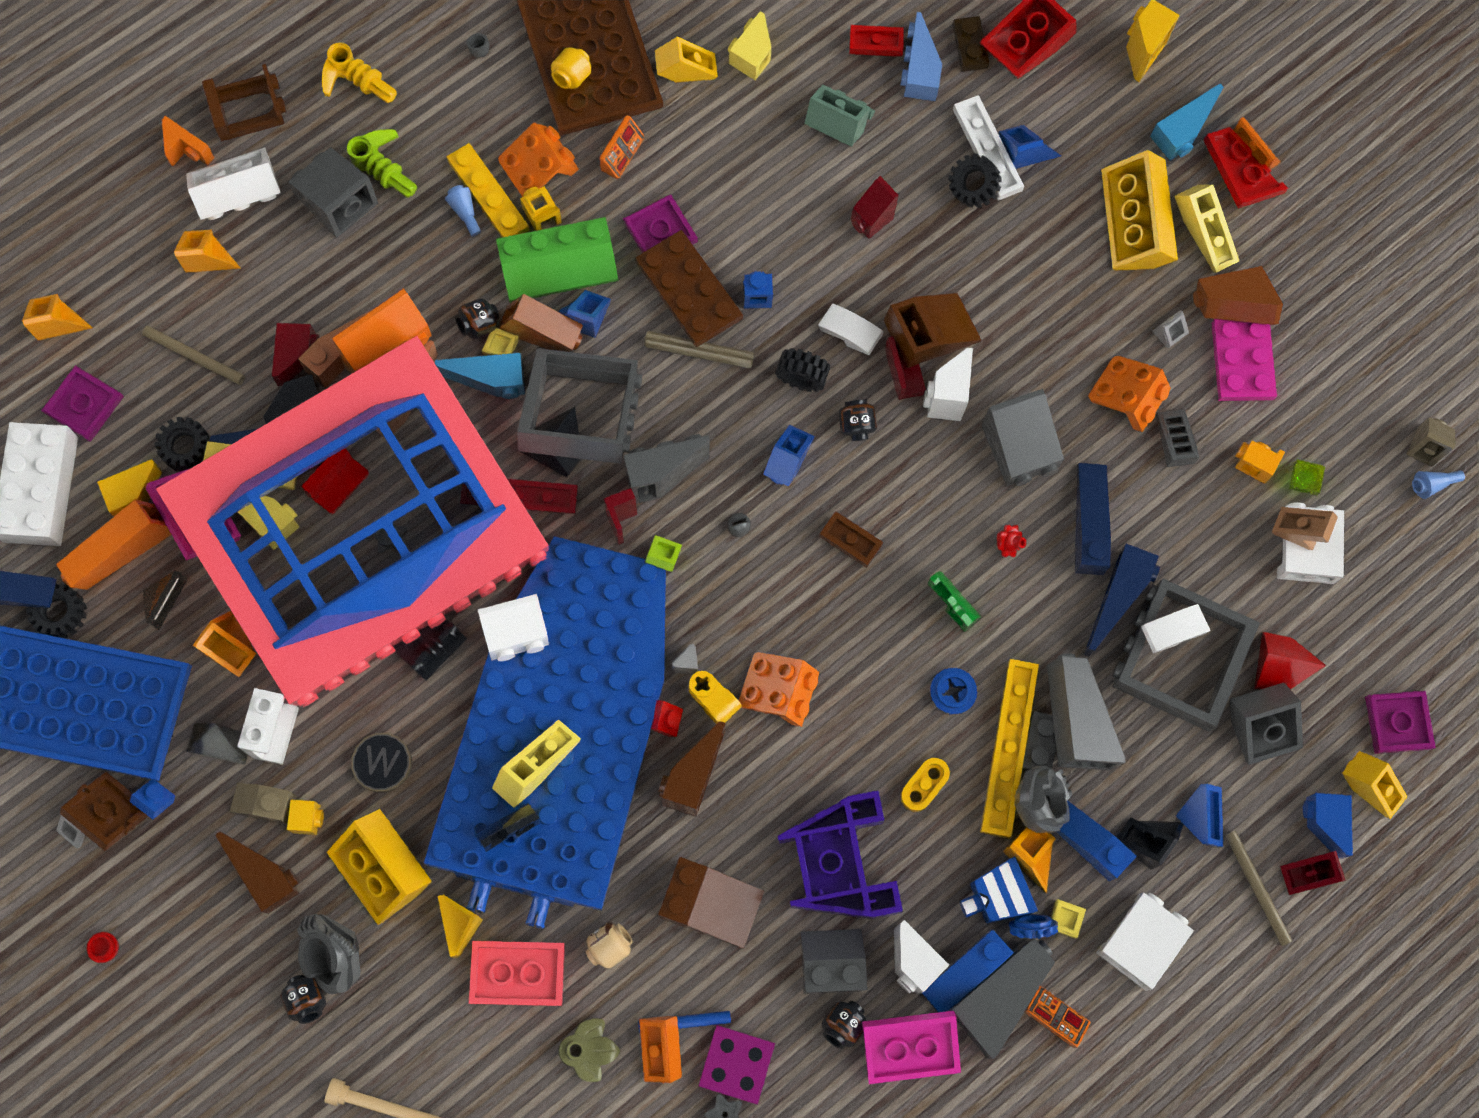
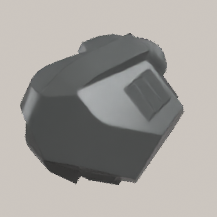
[1014,766,1072,833]
[297,914,361,994]

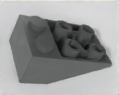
[624,434,710,504]

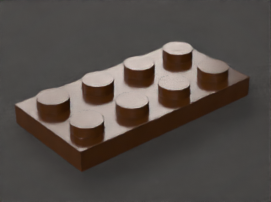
[635,230,743,348]

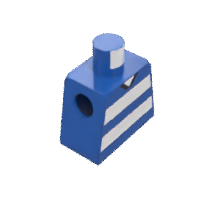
[959,857,1038,923]

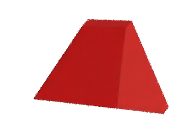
[1254,632,1326,690]

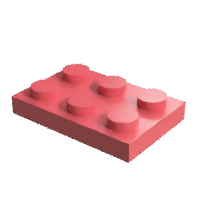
[469,941,565,1006]

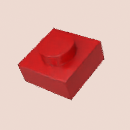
[651,700,683,737]

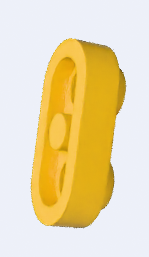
[901,758,950,812]

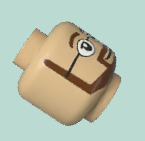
[586,922,633,969]

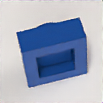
[130,780,175,820]

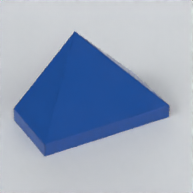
[1176,784,1223,847]

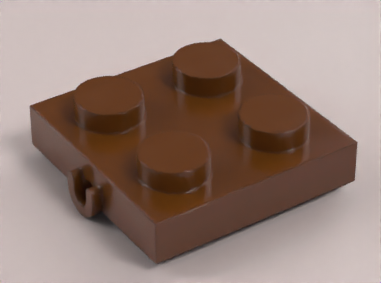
[60,772,147,851]

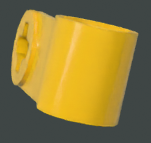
[689,671,742,724]

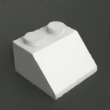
[923,348,973,421]
[478,594,549,661]
[894,920,949,994]

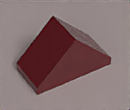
[1280,851,1346,895]

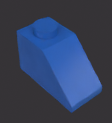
[763,425,815,486]
[1303,793,1353,859]

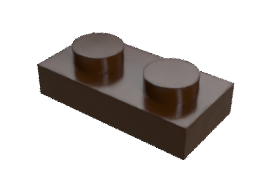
[819,511,884,568]

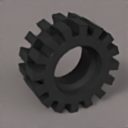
[948,154,1002,208]
[775,348,830,392]
[155,417,210,472]
[26,583,87,638]

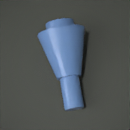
[445,185,481,236]
[1412,470,1465,499]

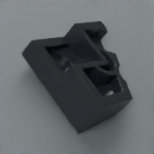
[475,803,540,852]

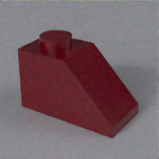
[851,176,899,239]
[272,323,319,386]

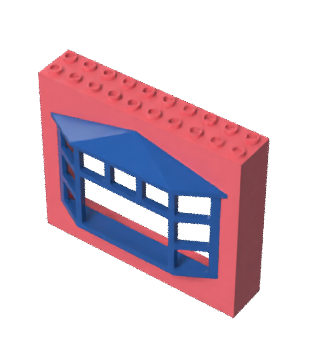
[156,336,549,707]

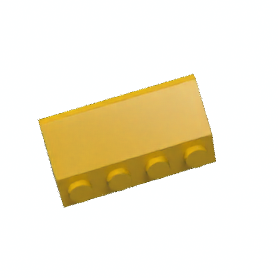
[1101,150,1178,271]

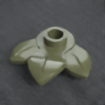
[558,1018,620,1082]

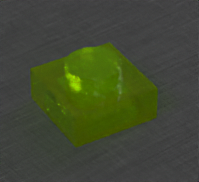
[1289,459,1325,496]

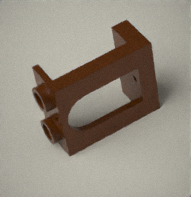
[202,64,287,141]

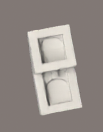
[818,303,884,355]
[1141,604,1210,653]

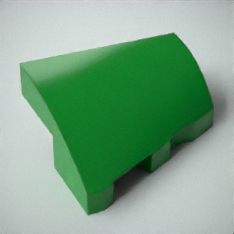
[928,571,981,632]

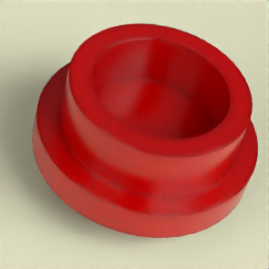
[86,932,119,963]

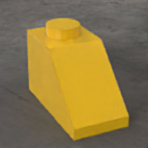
[655,37,718,83]
[97,459,162,516]
[1342,751,1407,819]

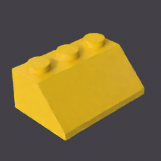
[326,809,432,925]

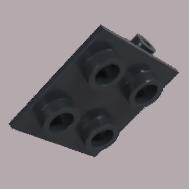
[393,620,467,681]

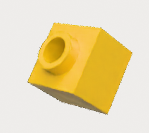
[287,800,324,835]

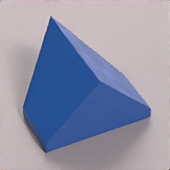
[998,125,1062,169]
[557,290,611,338]

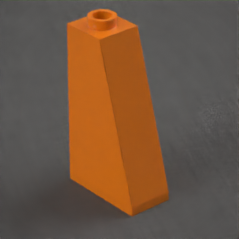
[56,499,172,590]

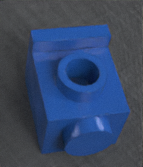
[743,271,773,309]

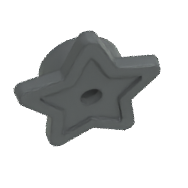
[371,524,407,553]
[704,1093,743,1118]

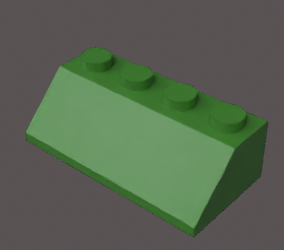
[496,217,618,303]

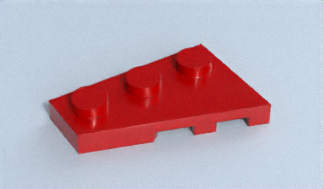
[1203,127,1289,209]

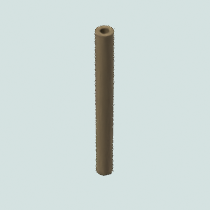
[142,326,245,385]
[1225,830,1293,946]

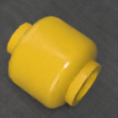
[551,47,591,89]

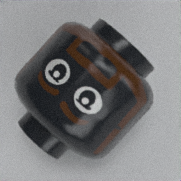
[455,298,499,339]
[839,399,877,441]
[280,975,326,1024]
[822,1001,867,1049]

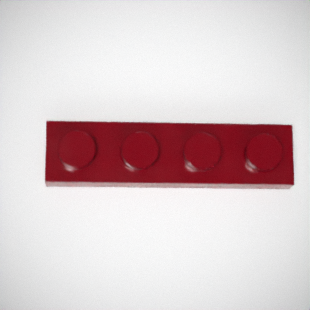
[460,479,578,514]

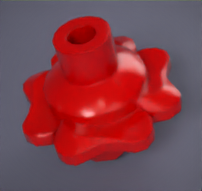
[996,525,1026,557]

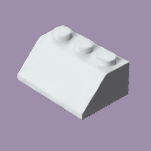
[186,147,281,220]

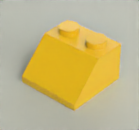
[1126,0,1180,82]

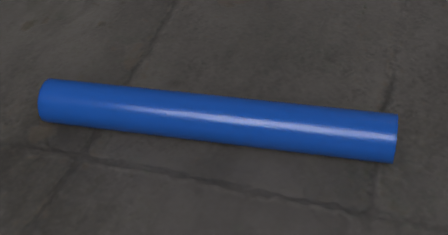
[638,1011,731,1033]

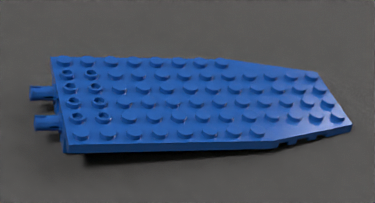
[424,536,666,929]

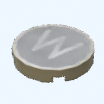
[351,733,412,793]

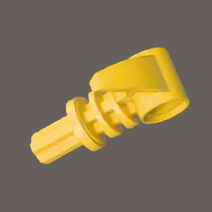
[322,42,397,103]

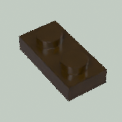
[952,16,989,72]

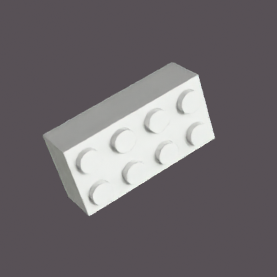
[0,422,78,546]

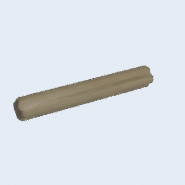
[644,331,754,368]

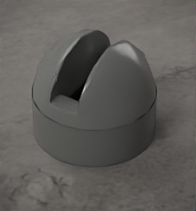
[467,33,490,58]
[728,513,751,537]

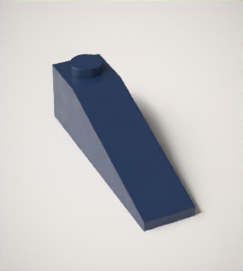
[1075,463,1111,575]
[1083,543,1160,657]
[0,571,57,608]

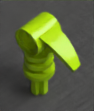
[347,129,417,198]

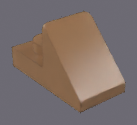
[1272,507,1338,550]

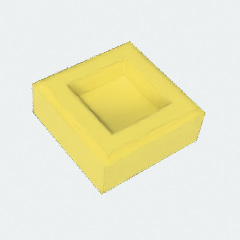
[482,328,519,356]
[1050,899,1086,939]

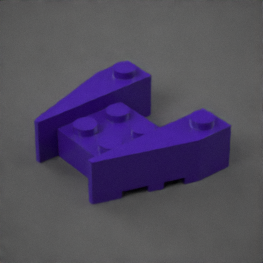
[778,791,903,919]

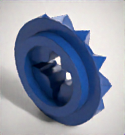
[930,668,977,715]
[1009,914,1058,939]

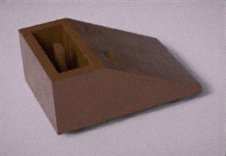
[883,293,981,368]

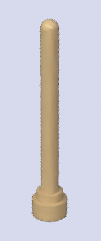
[324,1078,441,1118]

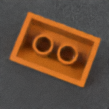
[332,288,432,373]

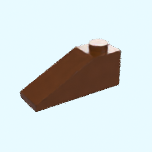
[215,832,300,914]

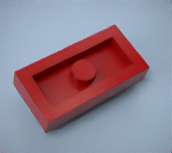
[849,25,904,57]

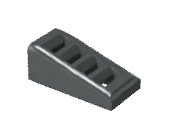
[1156,409,1199,467]

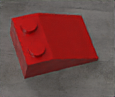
[980,0,1076,79]

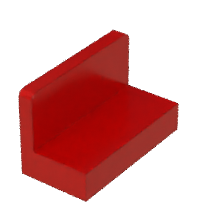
[301,448,369,515]

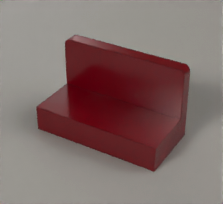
[885,337,926,400]
[604,488,637,545]

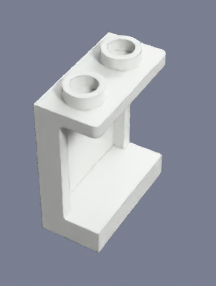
[1277,503,1344,584]
[237,688,299,765]
[1096,893,1194,991]

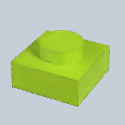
[645,535,682,572]

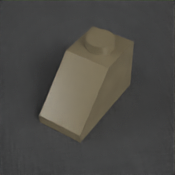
[1406,417,1456,467]
[230,783,297,825]

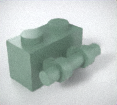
[804,84,875,147]

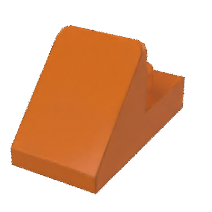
[162,116,215,166]

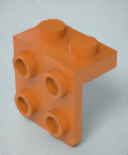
[498,122,579,197]
[1088,356,1171,432]
[738,652,819,727]

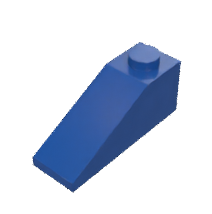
[1057,800,1137,882]
[922,930,1014,1012]

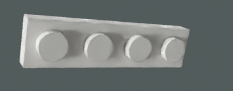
[953,95,1024,200]

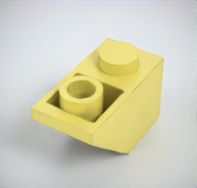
[728,11,771,81]

